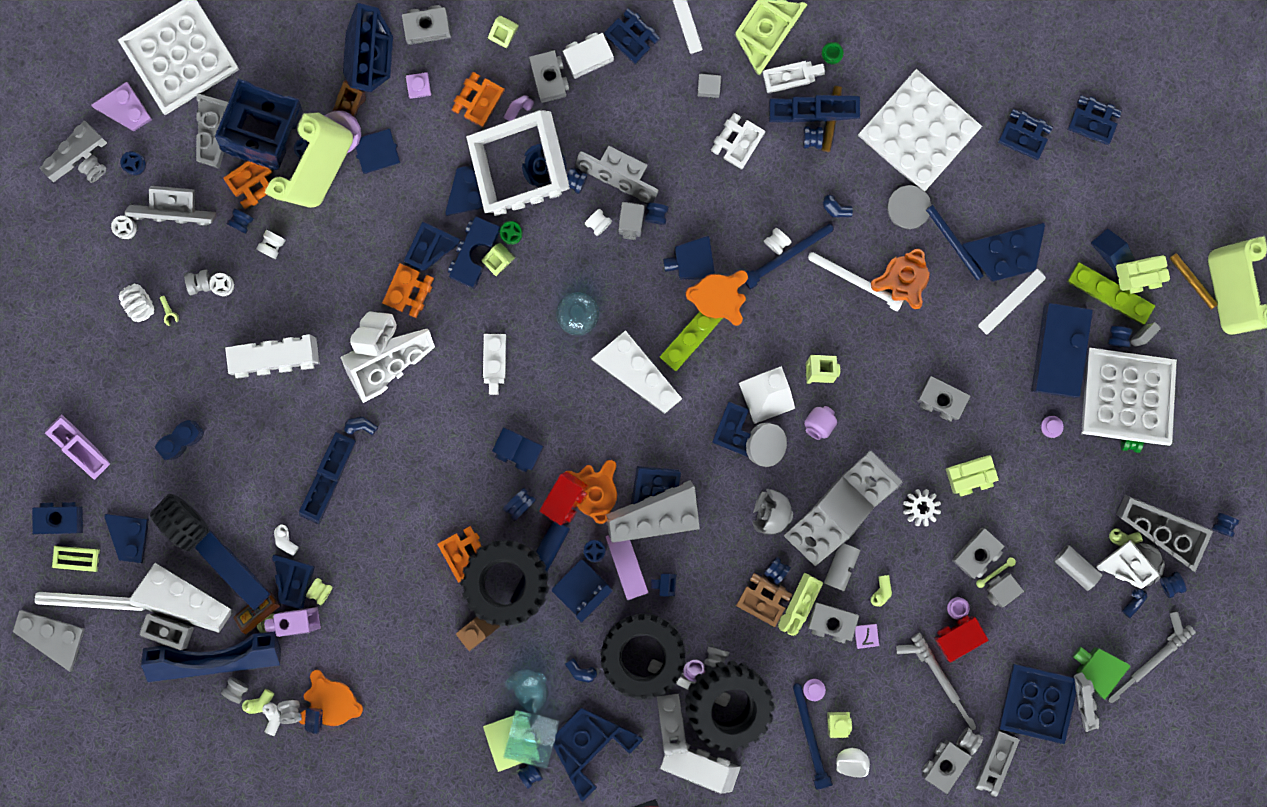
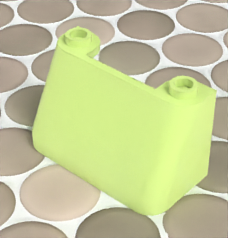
[265,113,353,208]
[1208,236,1267,334]

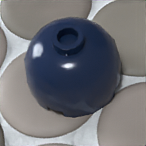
[522,144,567,188]

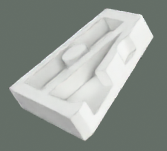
[1096,540,1159,589]

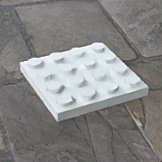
[118,0,240,115]
[858,69,982,192]
[1081,348,1176,446]

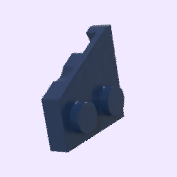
[404,222,461,271]
[105,514,149,563]

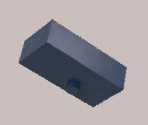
[1031,303,1093,398]

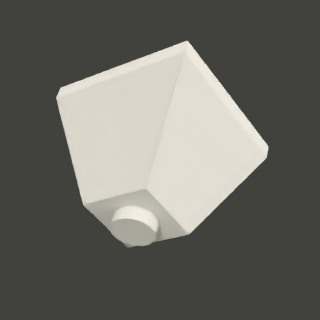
[739,366,795,424]

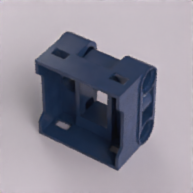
[215,79,303,170]

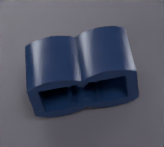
[155,420,204,460]
[492,427,544,472]

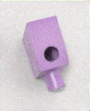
[264,607,321,637]

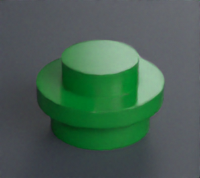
[821,42,844,64]

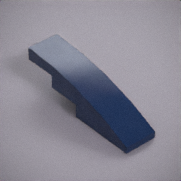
[769,95,860,122]
[195,530,271,610]

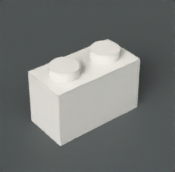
[563,33,614,79]

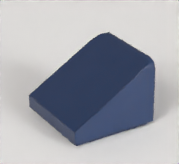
[305,708,323,734]

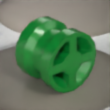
[500,221,523,245]
[1120,439,1144,453]

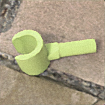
[160,296,179,326]

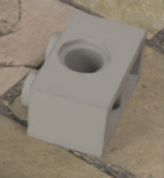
[402,5,451,45]
[529,50,569,103]
[619,202,644,240]
[916,376,970,422]
[952,528,1004,579]
[807,602,859,643]
[139,613,194,650]
[922,739,972,794]

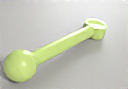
[976,558,1016,588]

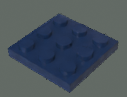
[998,664,1076,744]

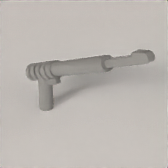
[1108,612,1196,703]
[896,633,976,730]

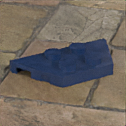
[962,223,1045,282]

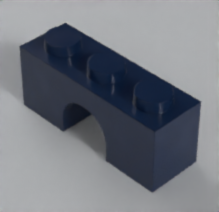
[448,216,500,289]

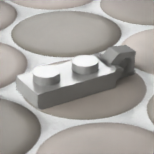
[1074,673,1099,732]

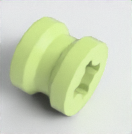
[306,578,333,606]

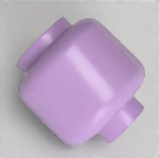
[804,406,837,440]

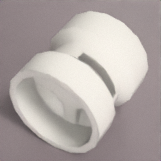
[256,230,286,259]

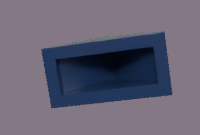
[1091,229,1135,274]

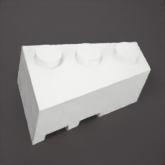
[660,741,741,793]

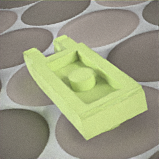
[778,573,823,636]

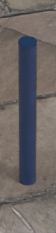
[926,205,984,280]

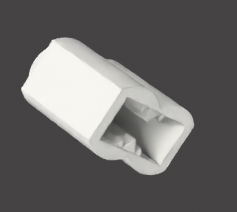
[350,312,397,356]

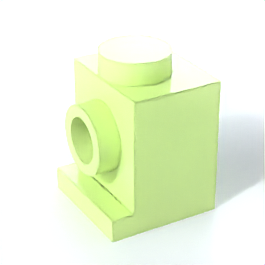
[806,355,840,384]
[827,712,852,738]

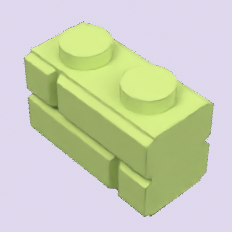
[1116,255,1170,294]
[946,455,998,496]

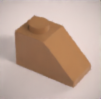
[456,617,500,651]

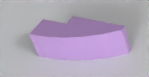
[45,414,110,480]
[606,535,648,600]

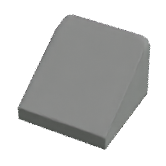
[697,74,721,98]

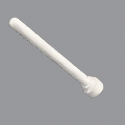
[808,252,904,312]

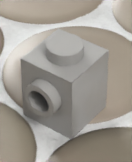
[986,573,1024,608]

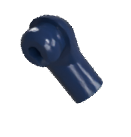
[344,416,378,436]
[1122,587,1147,618]
[565,658,597,683]

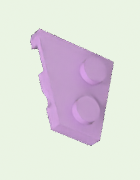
[92,82,152,131]

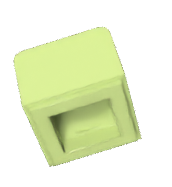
[488,16,519,48]
[481,243,515,276]

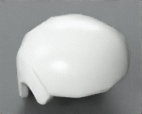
[836,748,870,777]

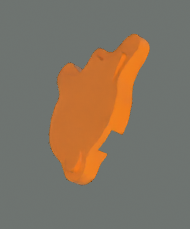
[871,249,930,309]
[685,270,748,326]
[564,460,617,524]
[299,670,363,726]

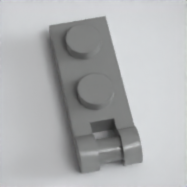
[657,694,687,756]
[975,731,1020,797]

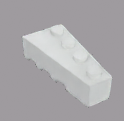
[592,331,682,414]
[225,334,320,378]
[130,563,231,633]

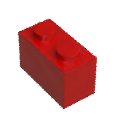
[539,472,588,525]
[934,615,989,663]

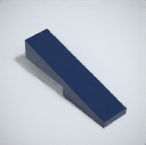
[298,432,356,525]

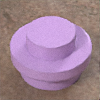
[1041,416,1063,438]
[947,597,970,619]
[683,660,706,682]
[803,679,825,701]

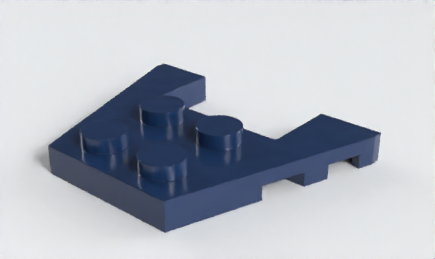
[550,707,643,802]

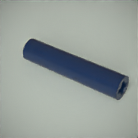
[509,521,570,603]

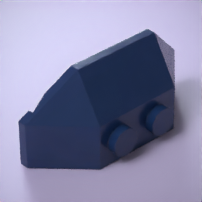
[343,3,393,92]

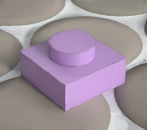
[406,73,431,99]

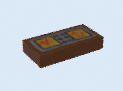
[233,589,280,635]

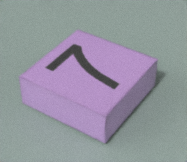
[855,624,879,649]

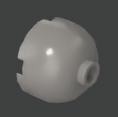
[753,489,793,534]

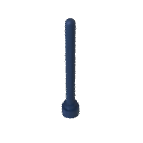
[745,224,834,290]
[793,683,833,790]

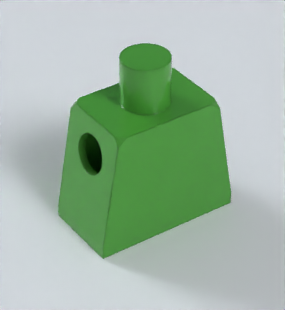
[1072,646,1130,699]

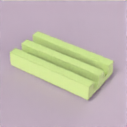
[52,546,100,572]

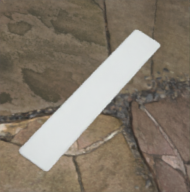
[673,0,702,54]
[978,269,1046,334]

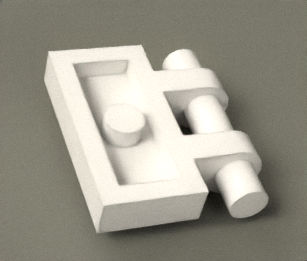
[711,113,766,169]

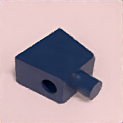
[663,236,715,280]

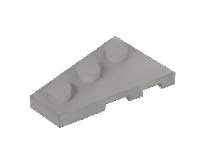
[196,94,228,168]
[40,120,107,182]
[13,610,85,672]

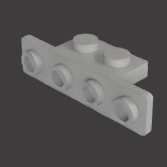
[575,146,659,203]
[125,186,216,225]

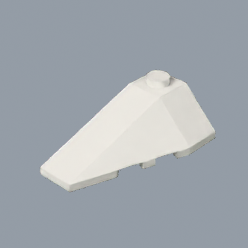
[341,329,435,403]

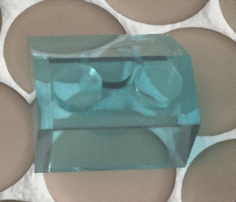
[504,710,559,769]

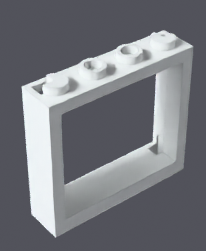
[466,111,570,216]

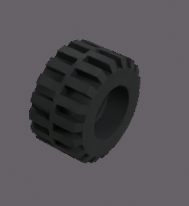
[150,493,209,551]

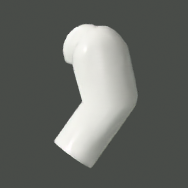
[274,525,299,556]

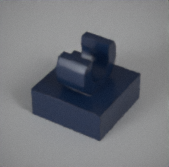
[651,573,677,597]

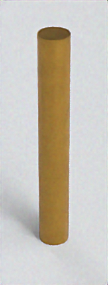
[822,86,842,152]
[1169,253,1218,309]

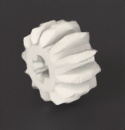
[119,284,154,322]
[903,489,941,526]

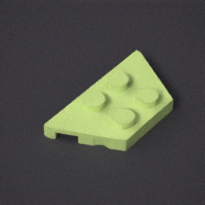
[735,0,807,75]

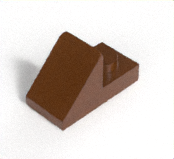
[333,80,366,118]

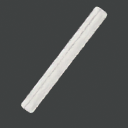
[35,592,145,611]

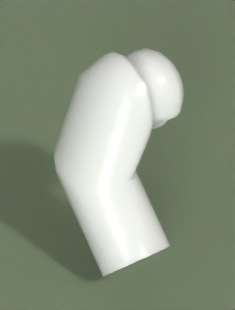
[262,703,281,736]

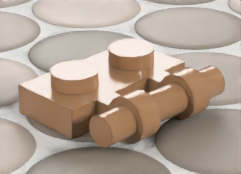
[736,573,793,627]

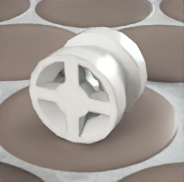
[585,209,612,236]
[111,216,137,239]
[764,228,791,255]
[209,273,234,296]

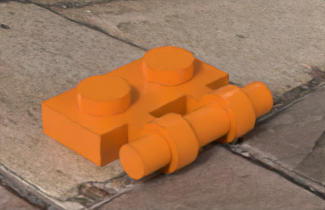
[451,72,505,128]
[223,161,273,209]
[382,263,434,318]
[437,526,481,583]

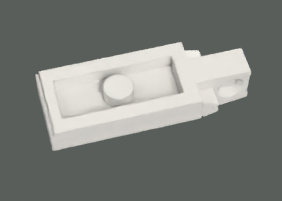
[763,61,825,93]
[483,334,506,395]

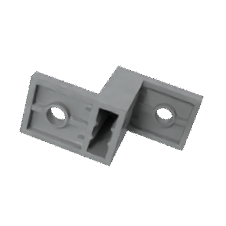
[784,450,903,566]

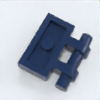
[604,8,661,65]
[1067,95,1122,145]
[998,109,1053,160]

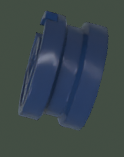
[502,488,536,522]

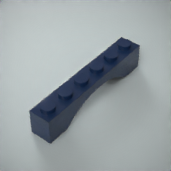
[141,631,281,682]

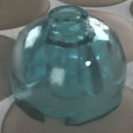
[556,292,600,336]
[505,669,548,714]

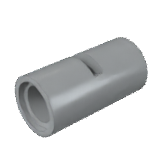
[824,543,861,591]
[1054,545,1102,591]

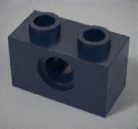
[32,502,83,534]

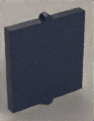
[356,129,400,174]

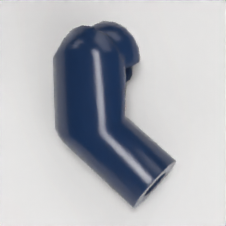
[823,195,853,217]

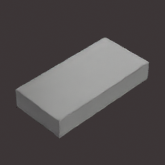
[1129,322,1161,346]

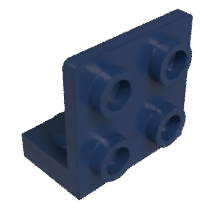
[552,559,613,623]

